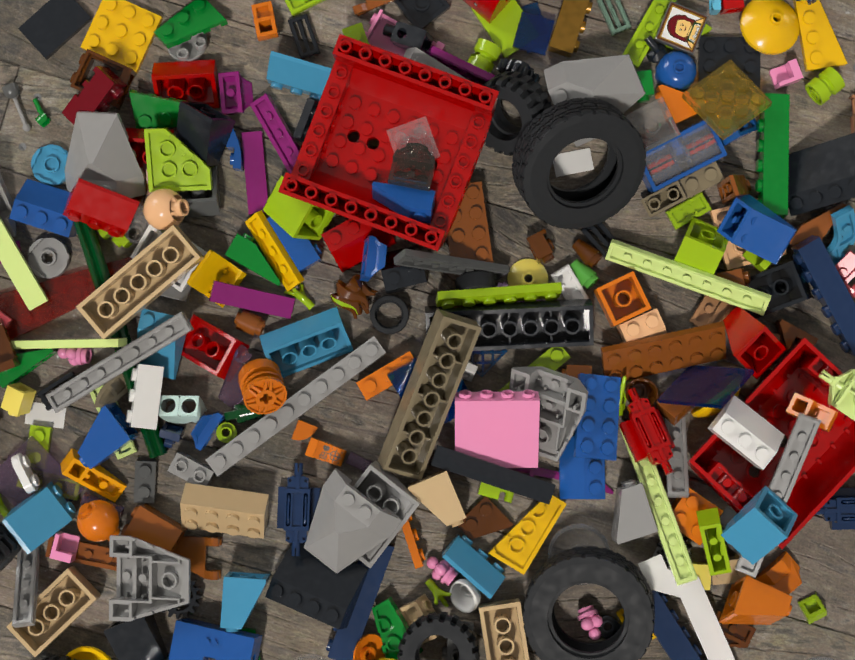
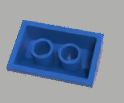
[9,179,77,238]
[559,436,605,499]

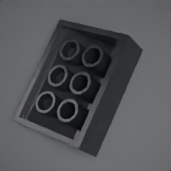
[788,133,855,216]
[265,542,369,629]

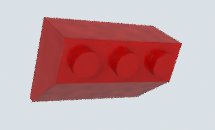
[151,59,220,108]
[63,178,140,238]
[321,219,396,273]

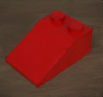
[181,314,250,382]

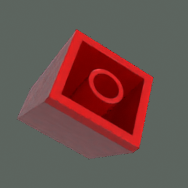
[723,306,786,379]

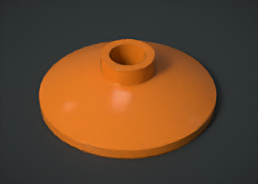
[353,634,385,660]

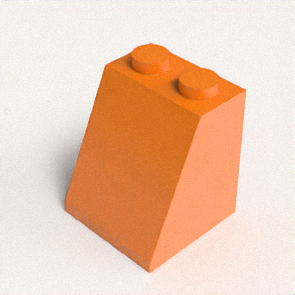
[719,575,792,625]

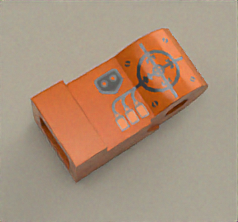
[305,436,347,467]

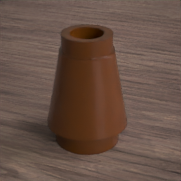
[572,238,603,268]

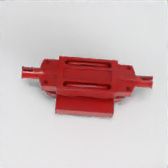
[619,388,675,475]

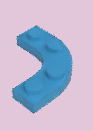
[802,205,855,270]

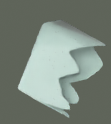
[158,395,207,424]

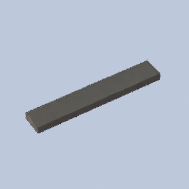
[393,249,510,281]

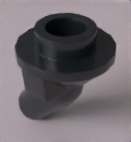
[644,35,667,63]

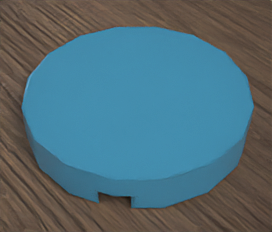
[31,144,68,186]

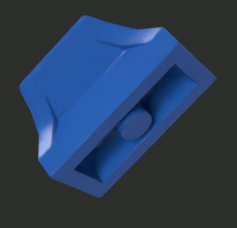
[360,236,387,282]
[191,411,225,451]

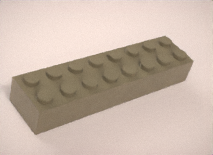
[378,309,482,480]

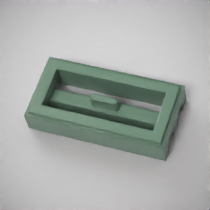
[596,0,632,36]

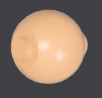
[143,189,189,231]

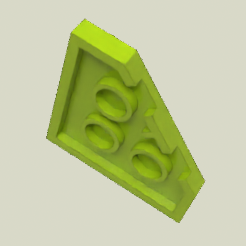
[144,128,213,192]

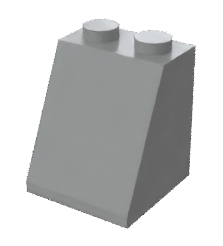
[611,478,658,545]

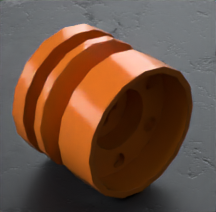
[238,359,287,414]

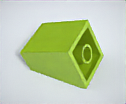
[263,175,335,241]
[673,217,729,275]

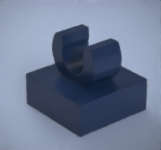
[159,422,185,448]

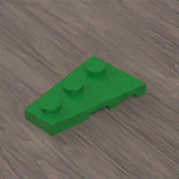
[154,0,228,49]
[129,89,191,129]

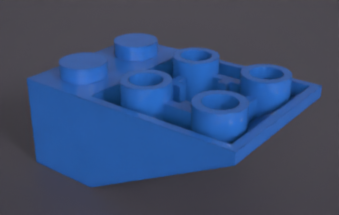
[717,194,797,264]

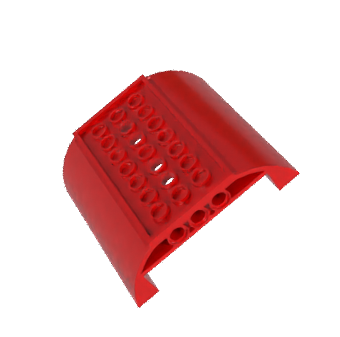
[278,34,499,252]

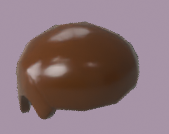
[625,377,659,406]

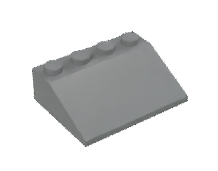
[353,460,420,568]

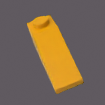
[60,448,127,502]

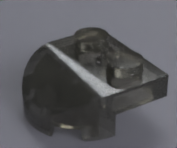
[388,143,435,192]

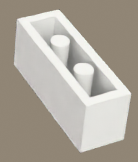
[126,364,164,430]

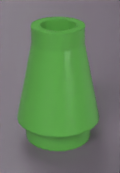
[570,259,599,289]

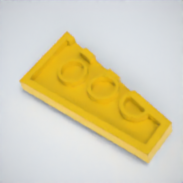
[793,0,848,72]
[488,495,567,575]

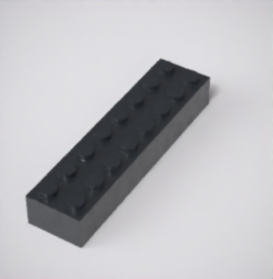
[425,299,594,351]

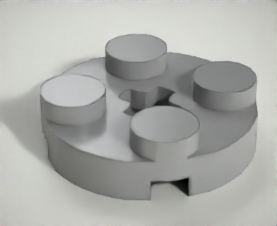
[27,238,71,279]

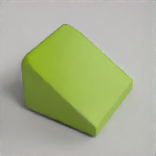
[798,593,827,624]

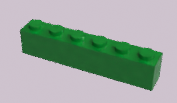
[755,93,790,219]

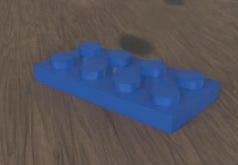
[573,373,621,461]

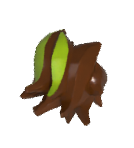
[330,274,378,319]

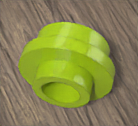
[216,422,237,443]

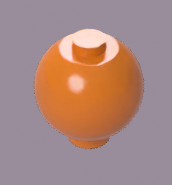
[77,500,120,542]

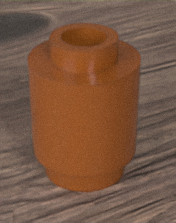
[234,310,266,336]

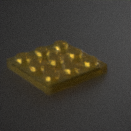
[682,59,772,140]

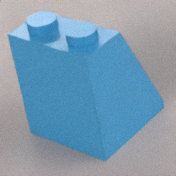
[2,481,76,554]
[721,486,798,565]
[220,571,270,632]

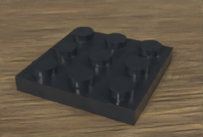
[697,36,761,100]

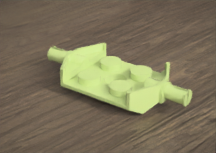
[818,369,855,421]

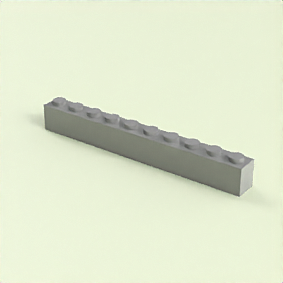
[206,336,386,477]

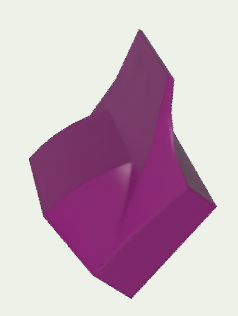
[218,71,254,115]

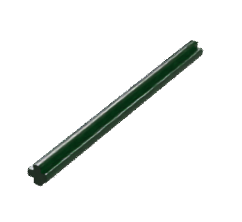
[73,221,168,459]

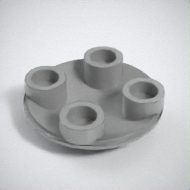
[167,32,207,61]

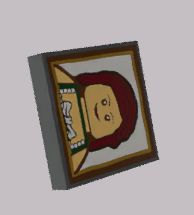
[654,1,709,56]

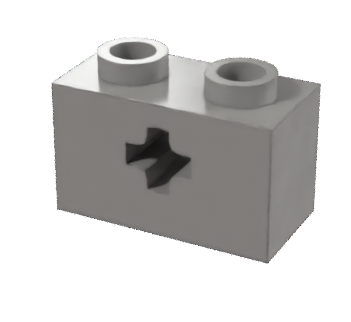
[167,451,215,486]

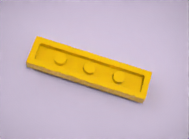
[245,210,305,292]

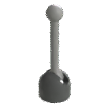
[2,82,31,132]

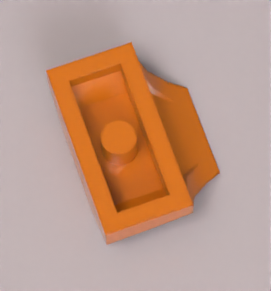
[755,551,802,595]

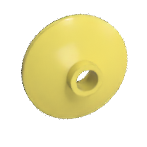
[507,259,548,286]

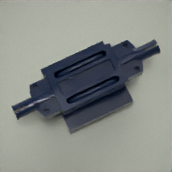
[277,463,320,556]
[815,487,855,530]

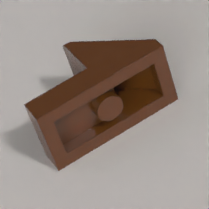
[775,319,818,351]

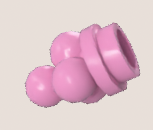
[57,348,92,366]
[426,556,459,586]
[578,605,603,640]

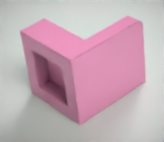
[769,59,804,90]
[50,531,81,563]

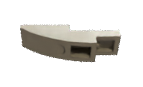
[641,161,725,218]

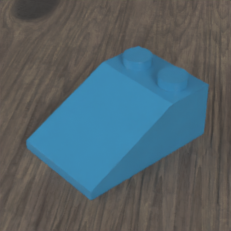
[137,309,190,380]

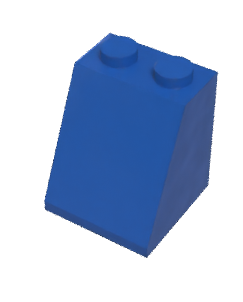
[77,402,140,469]

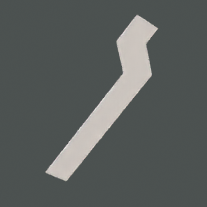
[638,554,735,660]

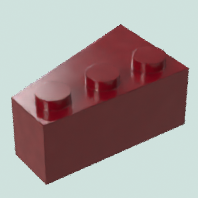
[62,66,126,125]

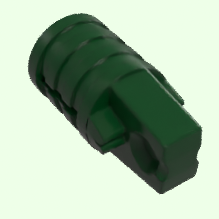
[224,404,263,423]

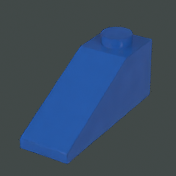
[372,182,436,224]
[267,217,322,273]

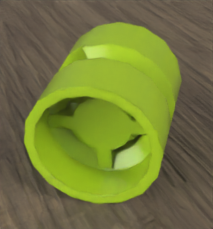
[467,38,502,73]
[805,67,845,105]

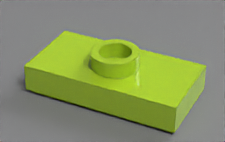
[665,192,712,230]

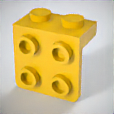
[187,250,247,308]

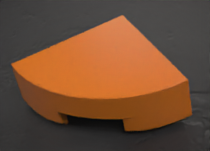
[291,420,318,440]

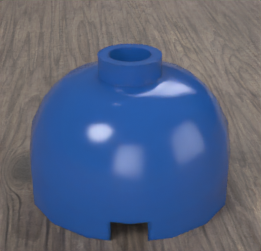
[655,51,697,92]

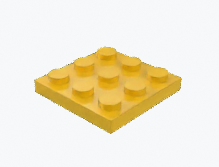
[81,0,163,74]

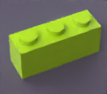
[696,507,732,576]

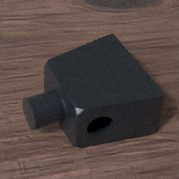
[383,21,434,53]

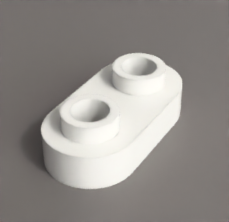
[11,453,40,494]

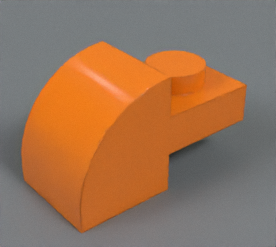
[251,1,279,42]
[786,393,838,432]

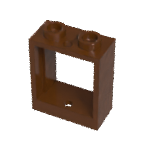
[70,49,137,110]

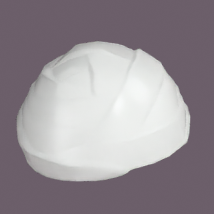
[450,579,481,613]

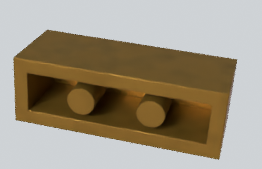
[547,0,593,58]

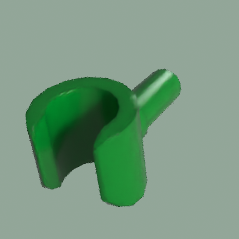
[33,98,51,128]

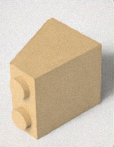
[408,469,466,527]

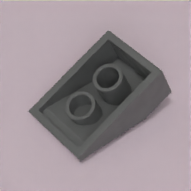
[175,166,220,218]

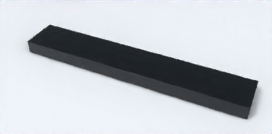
[430,445,556,504]

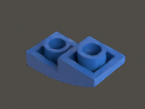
[226,128,244,172]

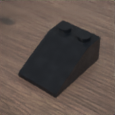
[746,260,813,319]

